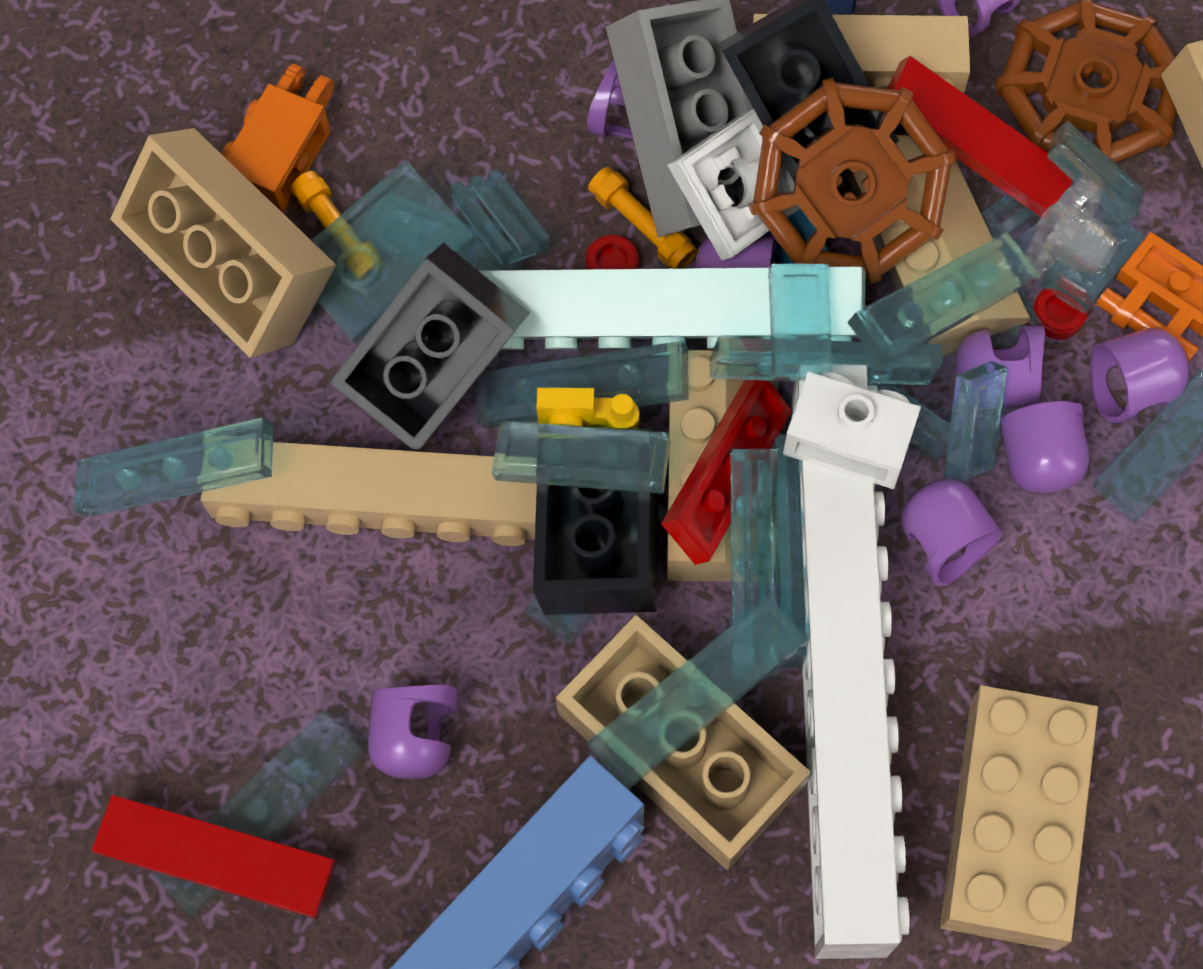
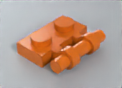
[1096,232,1203,363]

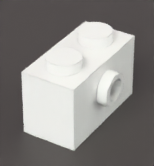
[783,372,921,489]

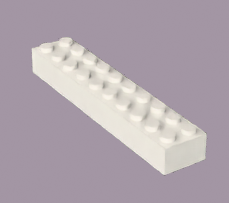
[791,365,909,959]

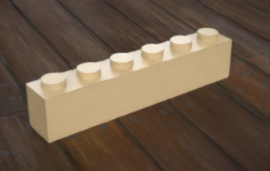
[201,438,538,546]

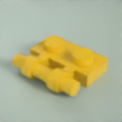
[536,388,639,432]

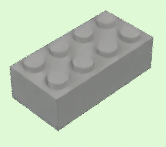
[606,0,753,237]

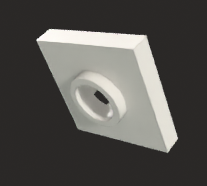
[667,109,800,260]

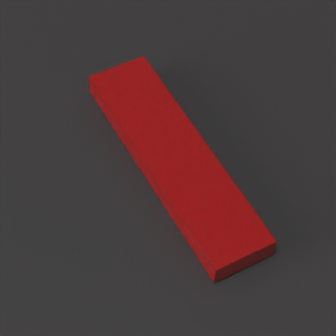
[887,56,1076,221]
[661,371,792,565]
[91,795,337,920]

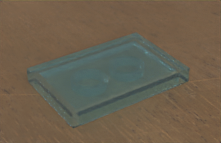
[311,160,476,344]

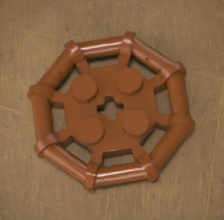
[995,0,1178,172]
[748,78,956,284]

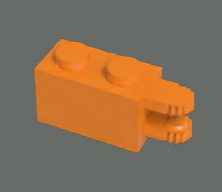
[221,63,334,214]

